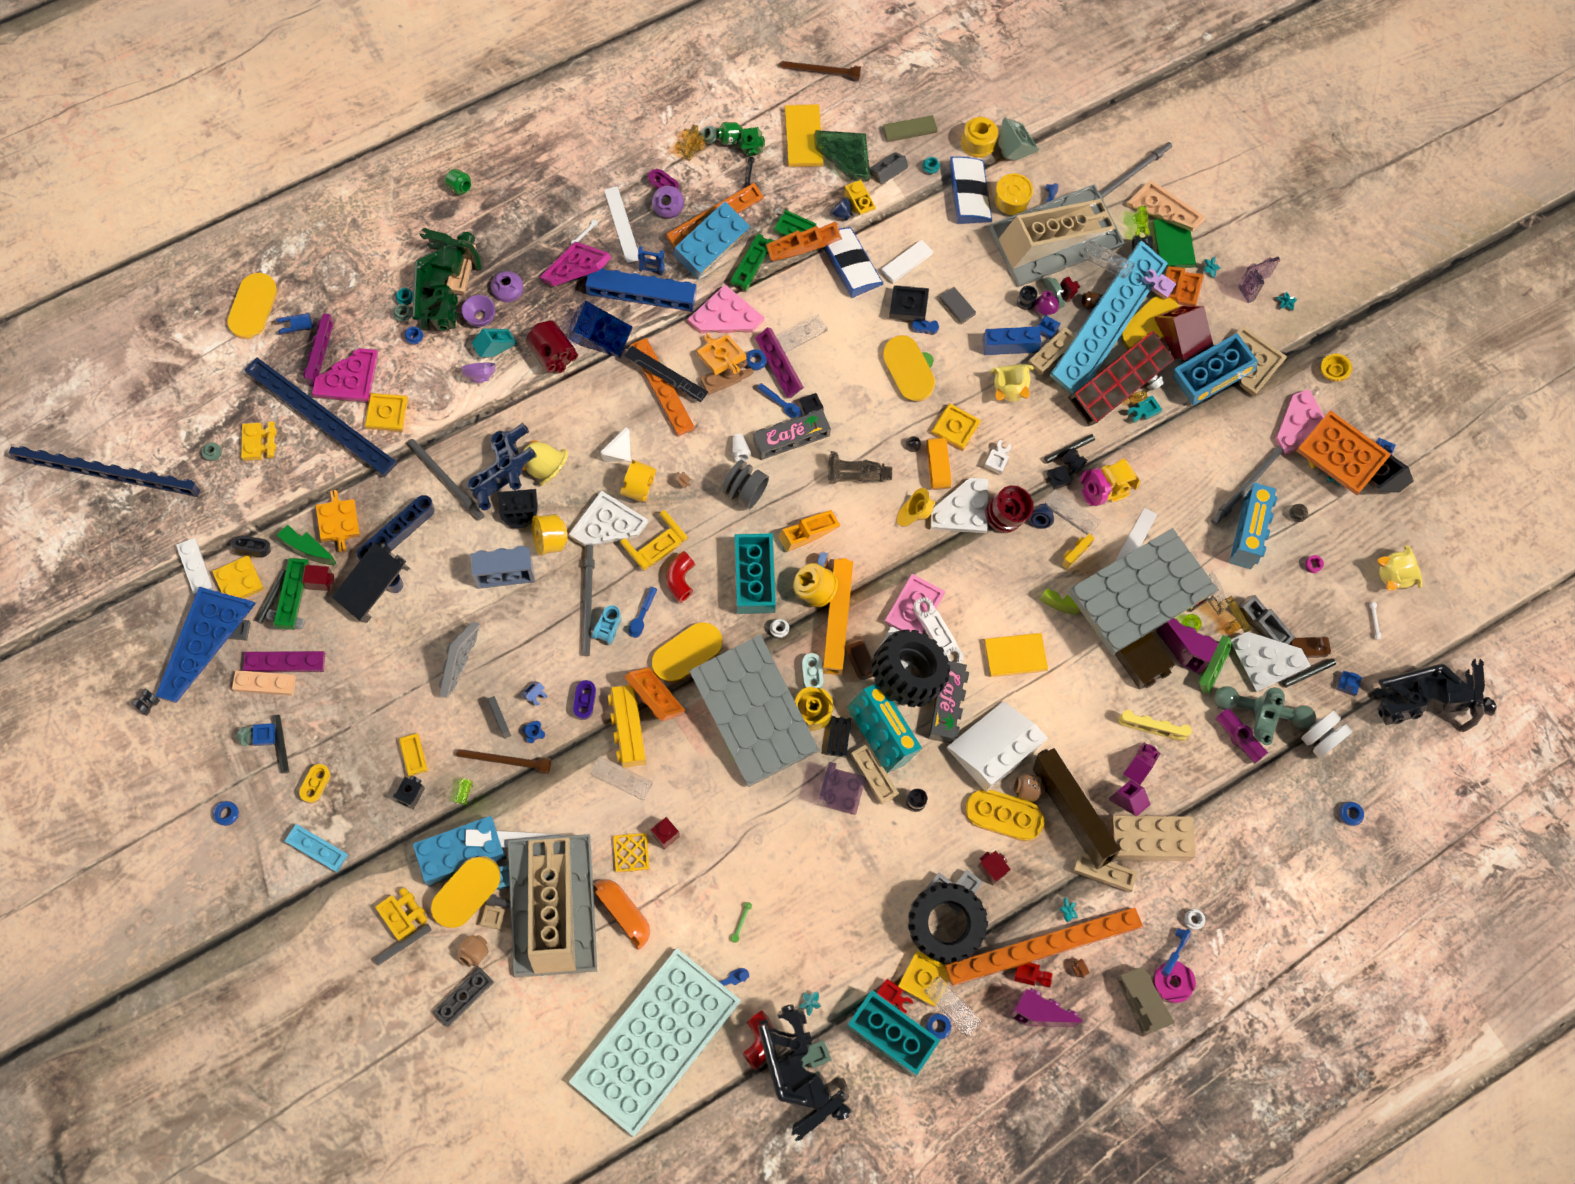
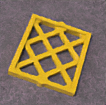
[613,833,649,873]

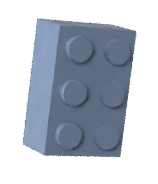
[471,546,535,589]

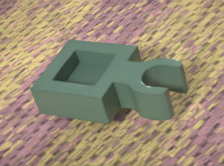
[801,1040,832,1069]

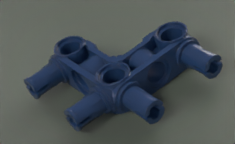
[467,422,537,511]

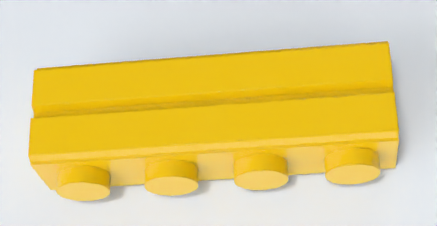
[608,685,646,768]

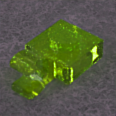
[1134,206,1150,236]

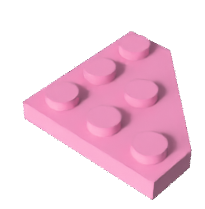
[688,285,764,333]
[1275,389,1324,456]

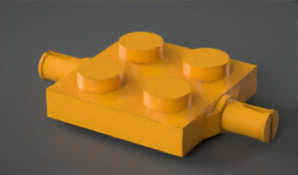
[696,334,747,375]
[316,490,360,552]

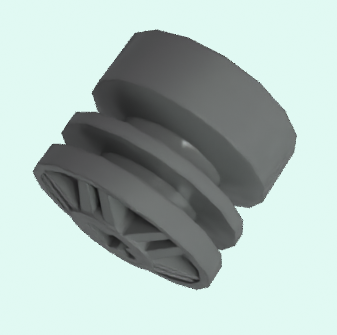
[721,459,769,510]

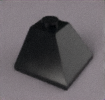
[1368,455,1414,493]

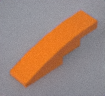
[766,222,842,261]

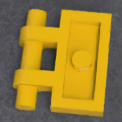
[241,421,277,461]
[375,887,428,941]

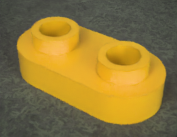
[299,764,331,804]

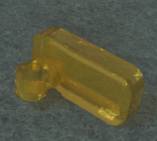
[1223,595,1252,635]

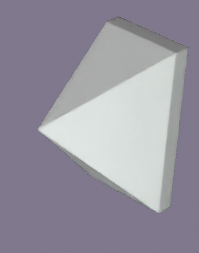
[600,427,631,462]

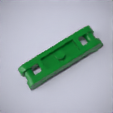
[730,233,775,292]

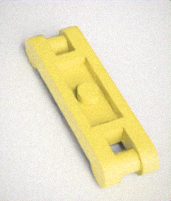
[1118,710,1192,741]

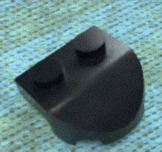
[498,489,538,528]

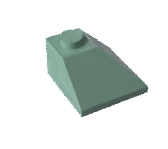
[999,117,1039,161]

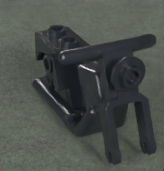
[1373,659,1497,732]
[758,1004,852,1141]

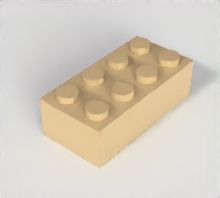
[1108,815,1196,861]

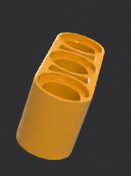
[926,438,951,489]

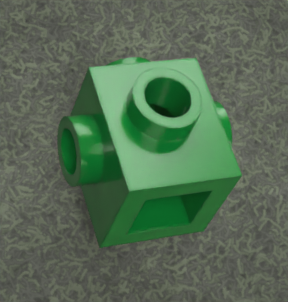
[739,127,765,156]

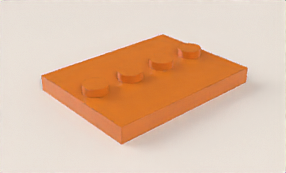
[1296,410,1391,496]

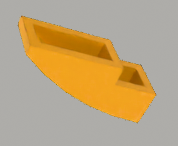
[778,510,840,552]

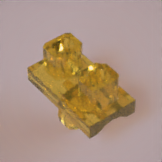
[675,124,706,161]

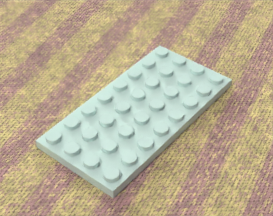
[569,948,741,1137]

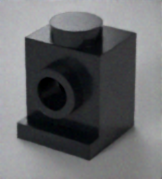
[393,776,425,810]

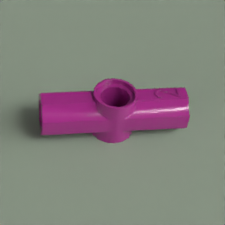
[1215,709,1268,764]

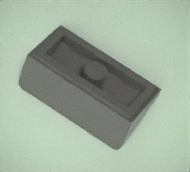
[869,152,908,184]

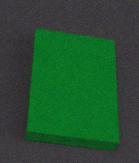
[1153,220,1196,269]

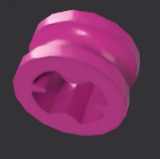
[1305,555,1324,574]

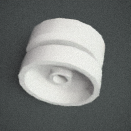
[1301,711,1353,759]

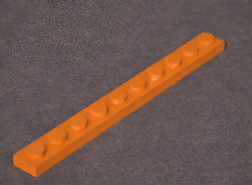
[945,907,1143,987]

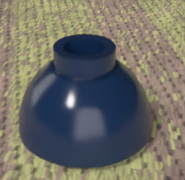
[829,197,853,221]
[1028,504,1054,529]

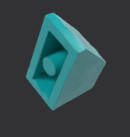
[471,328,518,357]

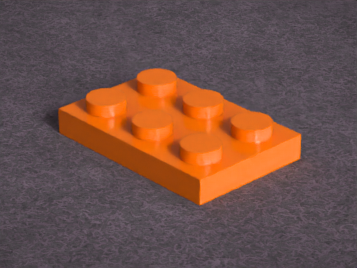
[625,667,686,722]

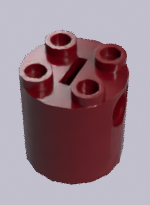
[526,320,578,374]

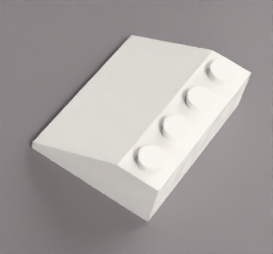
[947,701,1048,792]

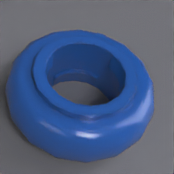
[746,349,767,371]
[213,801,239,826]
[1339,802,1364,826]
[926,1013,952,1040]

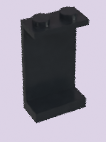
[332,542,410,623]

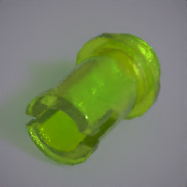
[454,778,473,805]

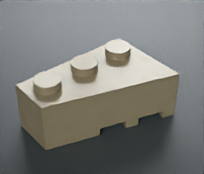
[1117,966,1175,1037]

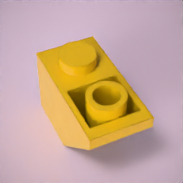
[844,180,876,215]

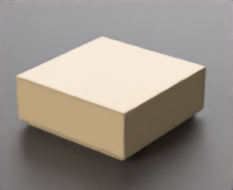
[480,905,506,930]

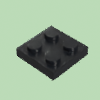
[889,285,929,321]

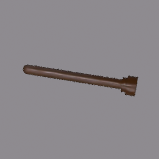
[779,61,861,80]
[456,749,551,774]

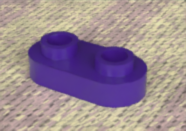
[573,680,596,720]

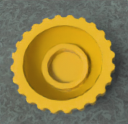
[1321,353,1353,382]

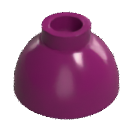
[1034,291,1059,315]

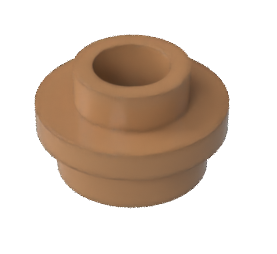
[674,471,691,489]

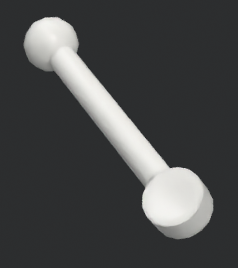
[571,220,598,245]
[1369,602,1381,640]

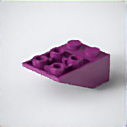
[1156,618,1219,674]
[1009,988,1083,1028]

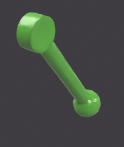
[731,902,752,943]

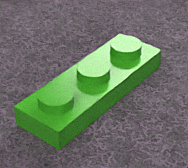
[1199,635,1232,695]

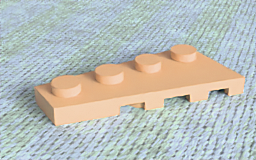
[1127,180,1205,232]

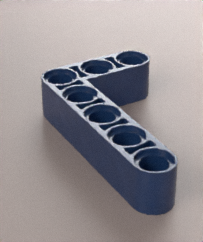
[357,495,435,593]

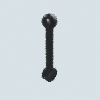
[744,157,755,188]

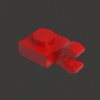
[1014,963,1053,988]

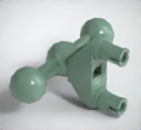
[1214,686,1316,745]

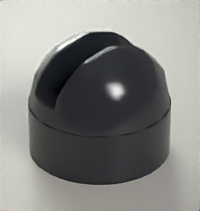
[906,436,921,452]

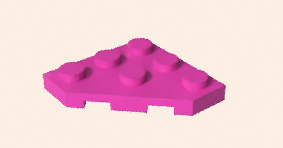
[540,241,611,286]
[312,348,378,403]

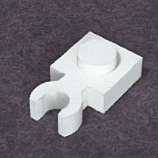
[984,440,1011,475]

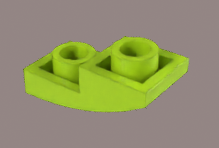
[1040,588,1080,615]

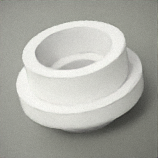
[1146,375,1164,391]
[770,619,789,638]
[1184,909,1205,930]

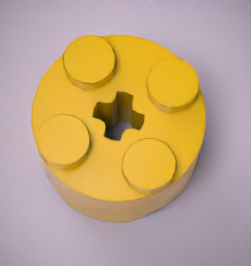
[1101,458,1141,502]
[620,459,657,503]
[795,687,833,732]

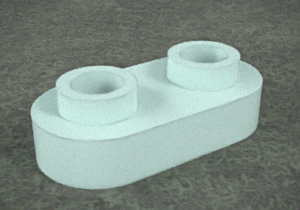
[802,653,824,688]

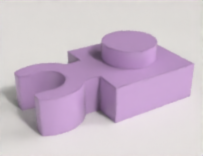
[1142,269,1176,300]

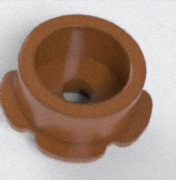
[1072,959,1090,978]

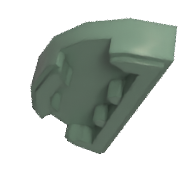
[1042,276,1065,309]

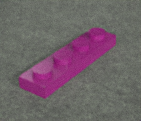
[303,313,334,387]
[755,327,804,398]
[243,651,325,673]

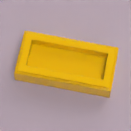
[399,733,428,777]

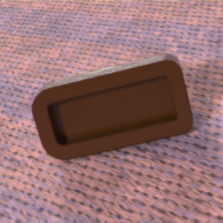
[1289,636,1331,658]
[846,639,873,680]

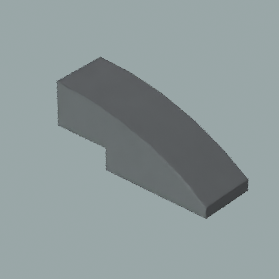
[1236,595,1295,644]

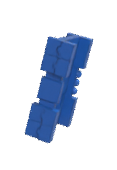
[638,246,665,276]

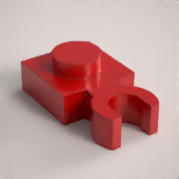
[877,979,914,1014]

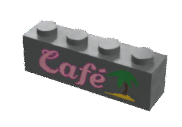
[753,410,831,460]
[929,661,969,743]

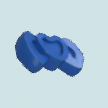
[912,320,939,335]

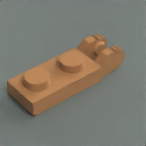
[700,359,754,395]

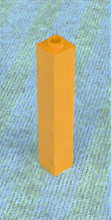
[823,558,854,676]

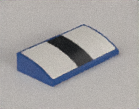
[949,156,992,224]
[823,227,884,298]

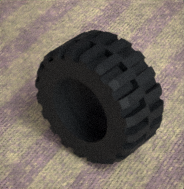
[871,629,950,707]
[908,883,988,963]

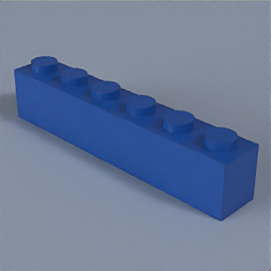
[586,268,697,312]

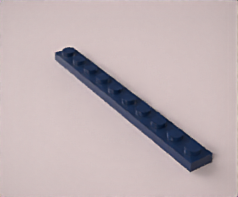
[244,357,397,478]
[9,446,200,497]

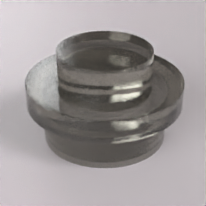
[1289,504,1308,522]

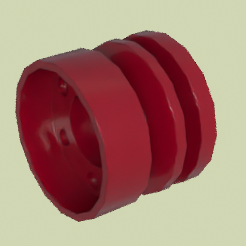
[985,485,1034,533]

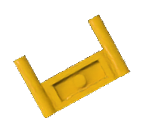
[620,510,688,571]

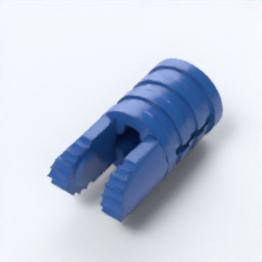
[276,312,313,335]

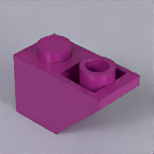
[1124,742,1160,785]
[1109,780,1151,817]

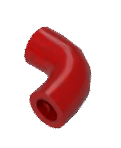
[666,551,695,603]
[742,1010,773,1070]

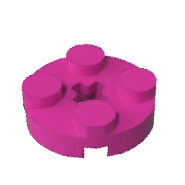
[1080,468,1111,506]
[1153,961,1196,1003]

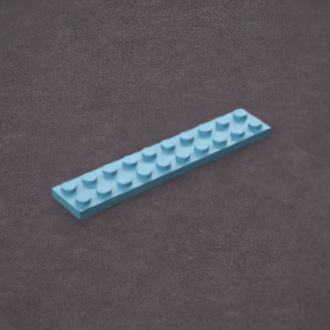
[1049,241,1168,394]

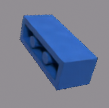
[982,326,1042,355]

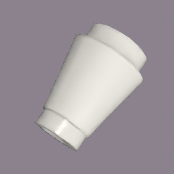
[732,434,751,462]

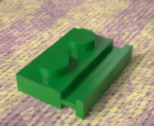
[774,210,817,237]

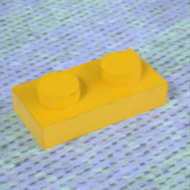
[1062,533,1095,570]

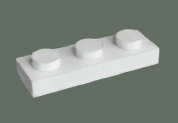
[176,538,214,596]

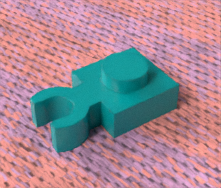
[1127,395,1162,423]

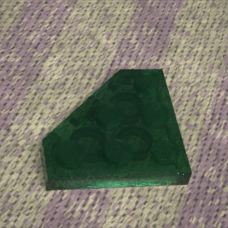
[814,130,870,182]

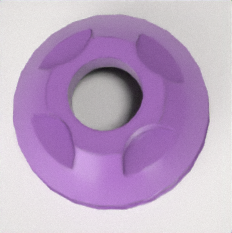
[652,186,684,219]
[490,271,524,302]
[462,295,495,327]
[461,362,495,383]

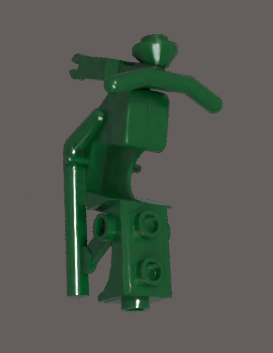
[412,228,482,331]

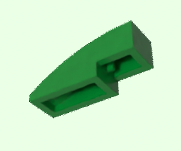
[276,525,336,566]

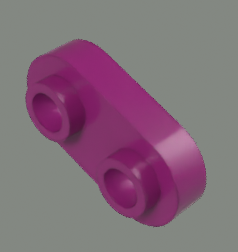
[648,169,679,197]

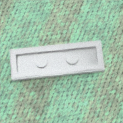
[881,240,933,284]

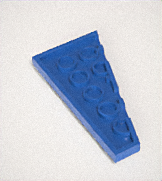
[156,587,256,703]

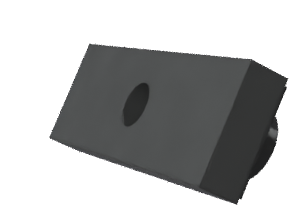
[433,967,495,1028]

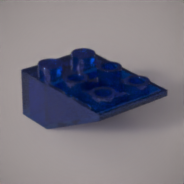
[566,300,633,358]

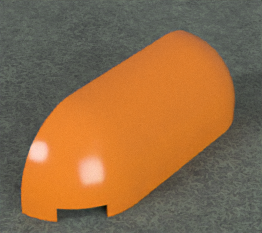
[593,879,650,950]

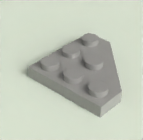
[439,621,480,698]

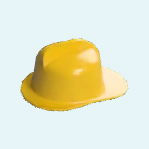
[897,487,935,527]

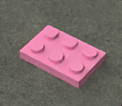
[884,574,946,634]

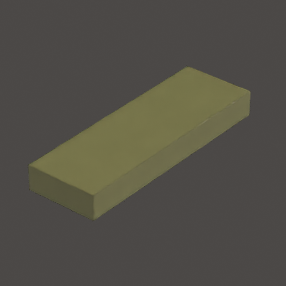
[883,115,938,142]

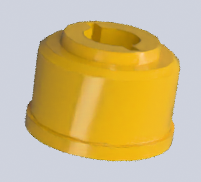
[961,116,998,158]
[995,173,1033,215]
[532,514,567,556]
[793,563,838,607]

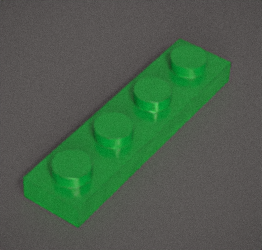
[274,558,310,630]

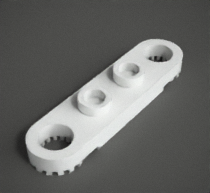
[913,597,964,663]

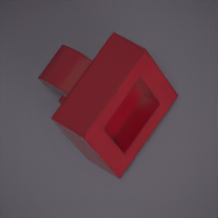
[1060,277,1081,303]

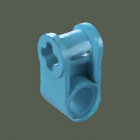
[592,605,622,645]

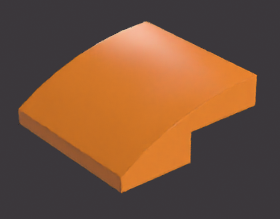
[1165,266,1204,306]

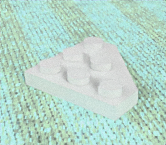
[930,478,988,533]
[569,491,649,547]
[1231,632,1311,692]

